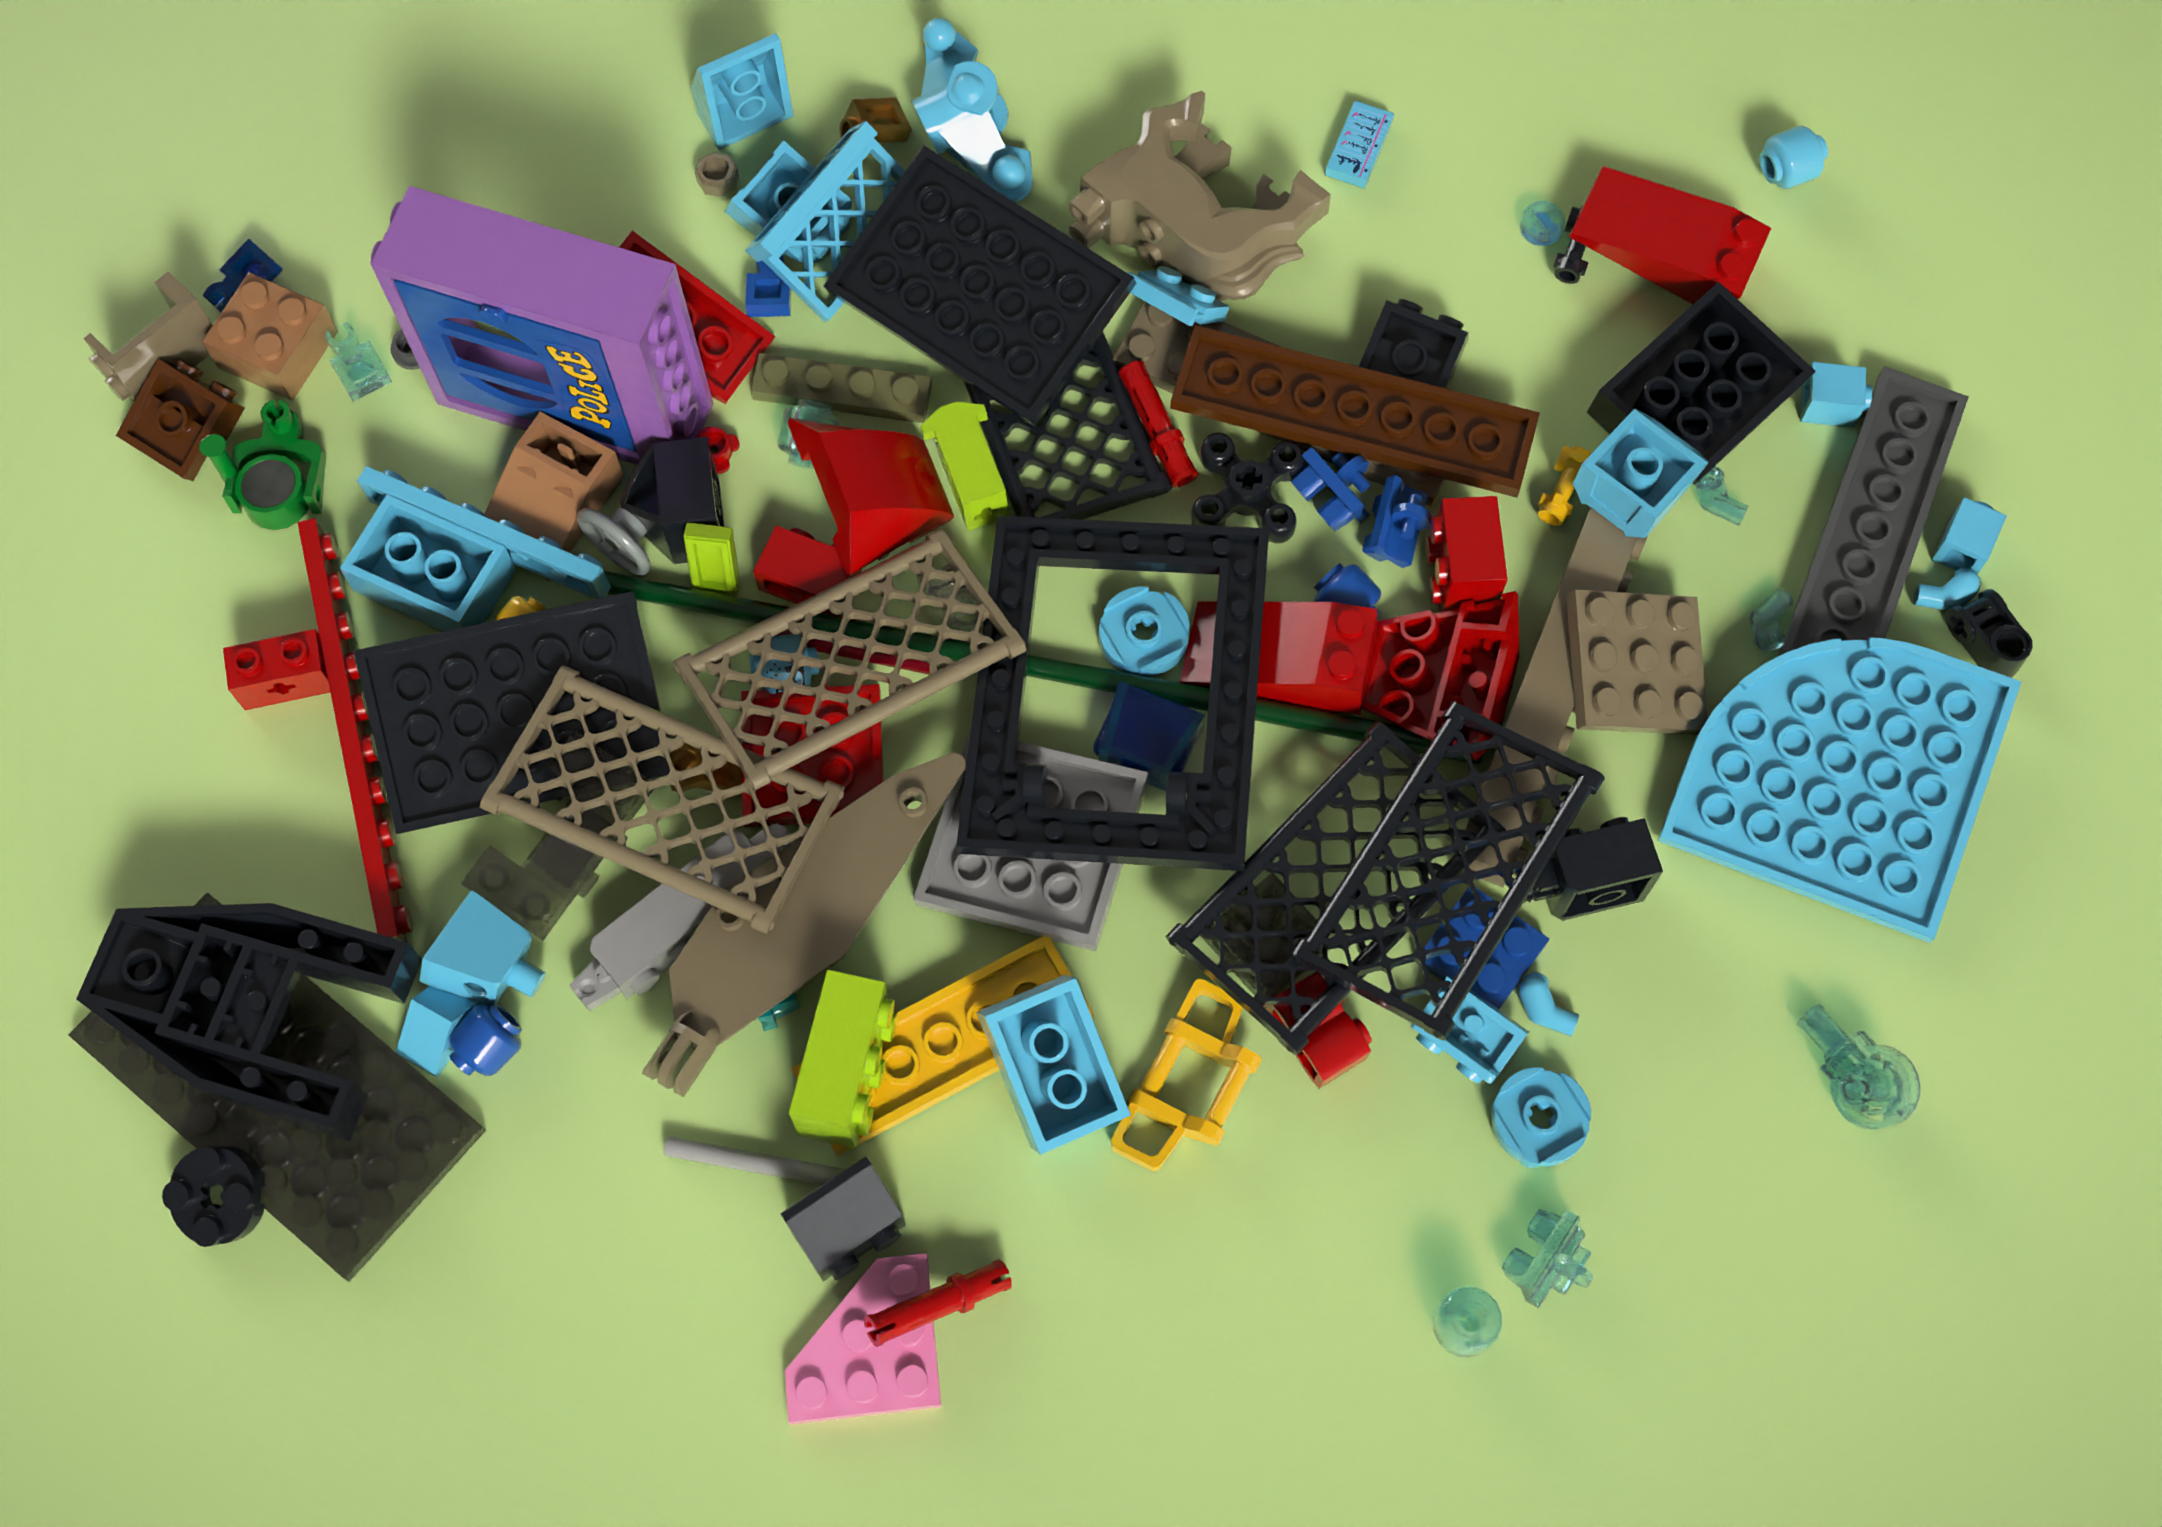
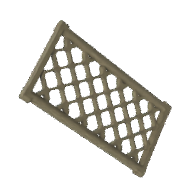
[673,528,1027,791]
[480,665,845,935]

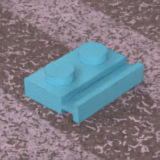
[1128,266,1230,326]

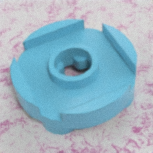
[1099,586,1190,677]
[1490,1067,1591,1168]

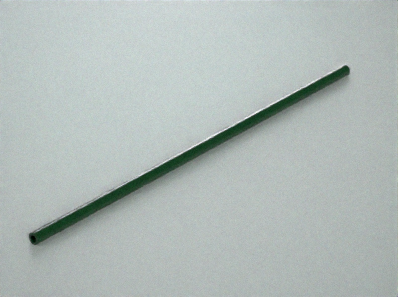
[604,571,1482,764]

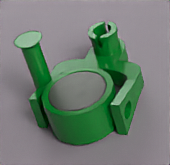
[199,399,326,530]

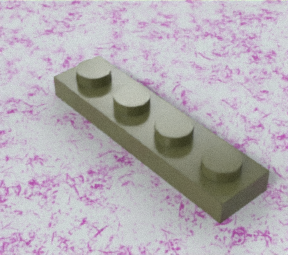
[751,353,932,423]

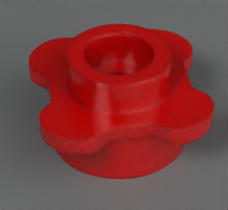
[696,427,740,474]

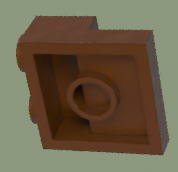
[116,359,245,481]

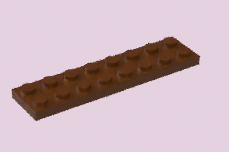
[1170,325,1540,498]

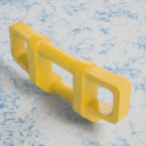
[1111,979,1262,1171]

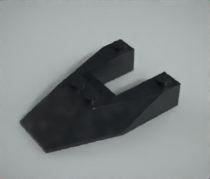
[76,903,422,1142]

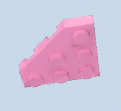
[785,1253,942,1425]

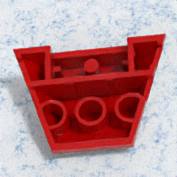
[787,418,954,579]
[1362,591,1519,761]

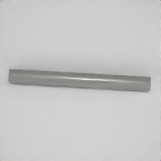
[664,1136,846,1185]

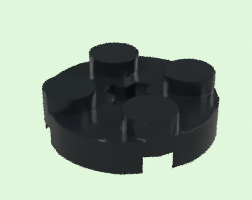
[162,1145,266,1247]

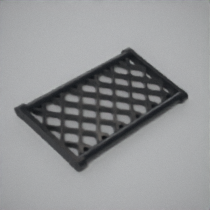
[963,332,1173,520]
[1289,702,1605,1040]
[1165,721,1506,1056]

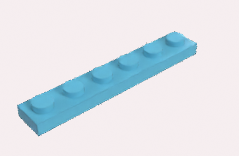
[357,466,611,599]

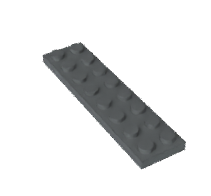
[1777,366,1969,657]

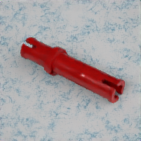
[1118,361,1199,488]
[864,1259,1012,1347]

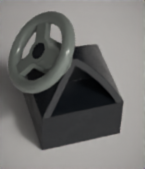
[576,436,724,575]

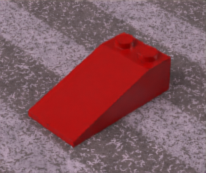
[1568,166,1772,304]
[619,230,775,404]
[1179,601,1378,715]

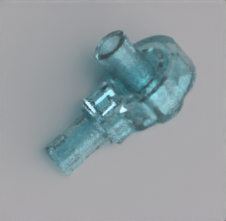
[1797,1004,1920,1129]

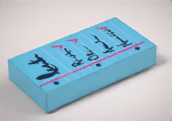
[1325,101,1394,189]

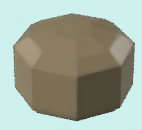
[695,152,739,197]

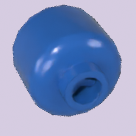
[1313,563,1381,615]
[449,1003,522,1076]

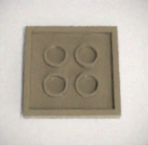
[1566,589,1708,735]

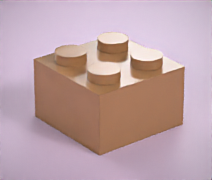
[202,273,338,401]

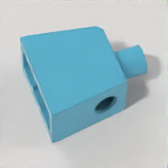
[419,890,546,1006]

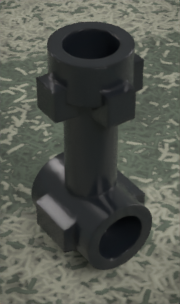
[1553,206,1589,284]

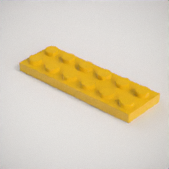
[791,936,1094,1156]

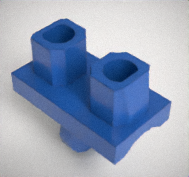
[1290,447,1371,532]
[1362,475,1432,568]

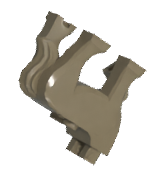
[1069,91,1331,302]

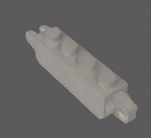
[570,822,792,1011]

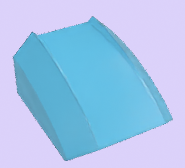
[725,140,852,263]
[1572,409,1709,538]

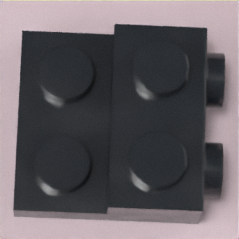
[1358,299,1469,389]

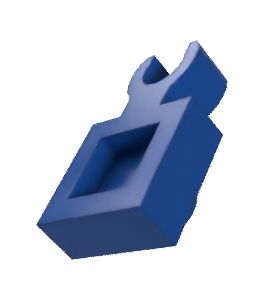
[745,254,792,317]

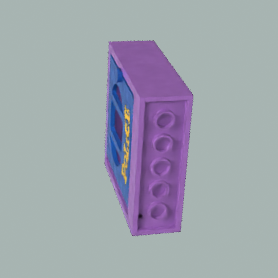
[371,186,713,465]

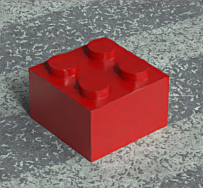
[1425,496,1508,612]

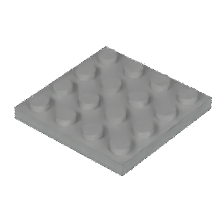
[913,730,1149,951]

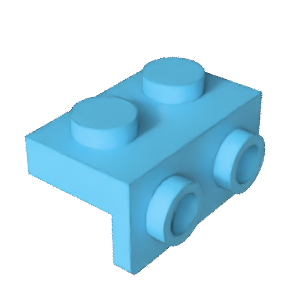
[1411,975,1529,1084]

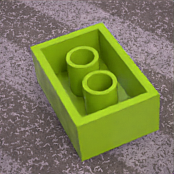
[789,969,898,1149]

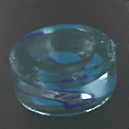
[1520,201,1565,246]

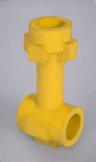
[1537,445,1591,526]

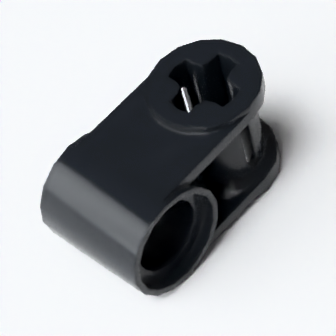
[1945,589,2033,678]

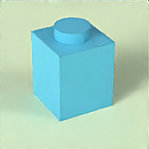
[1801,362,1872,428]
[1932,497,2007,574]

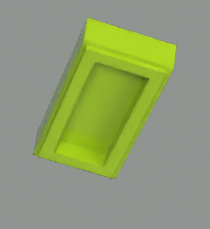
[684,523,740,596]

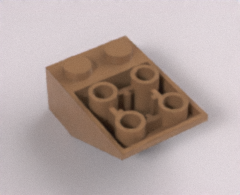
[484,412,624,581]

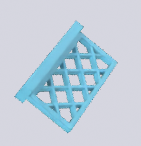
[745,121,905,322]

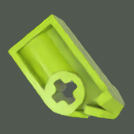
[920,401,1009,531]

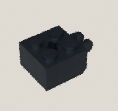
[1524,817,1663,921]

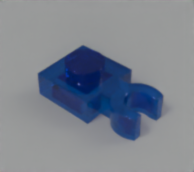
[203,238,283,313]

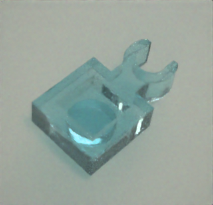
[325,323,392,402]

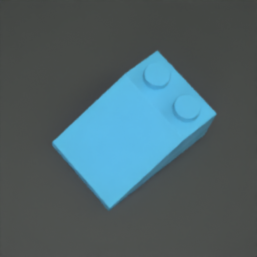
[691,33,794,150]

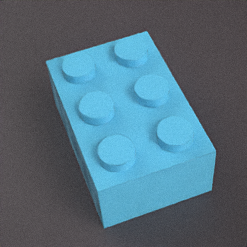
[340,494,516,632]
[976,974,1131,1155]

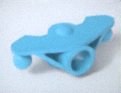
[912,17,1033,202]

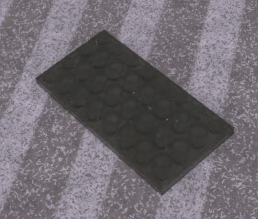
[68,892,486,1282]

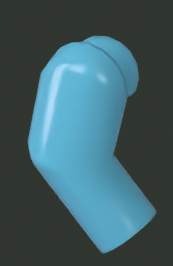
[1519,972,1579,1036]

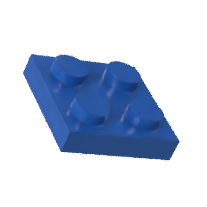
[1417,887,1550,1009]

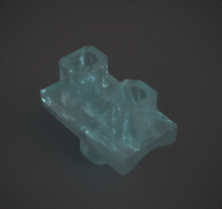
[1502,1209,1593,1309]

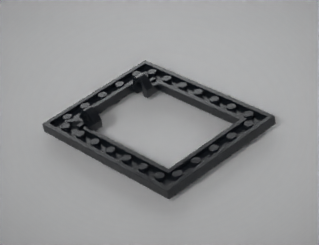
[956,516,1269,871]

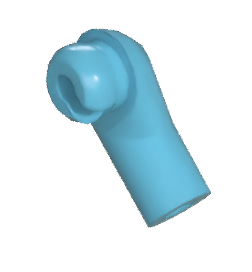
[1913,568,1981,611]

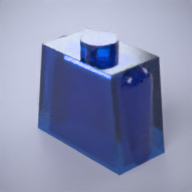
[1093,681,1205,791]

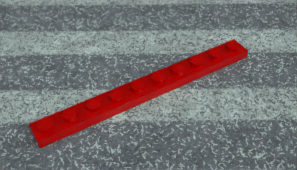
[297,518,413,942]

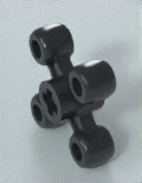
[1191,433,1304,544]

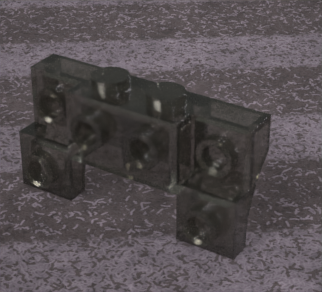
[460,730,654,941]

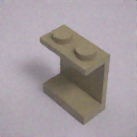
[83,272,213,401]

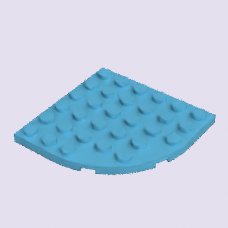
[1657,638,2021,943]

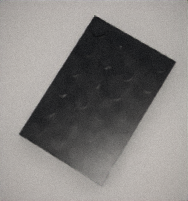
[824,146,1137,427]
[354,591,671,834]

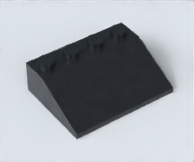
[1587,282,1816,485]

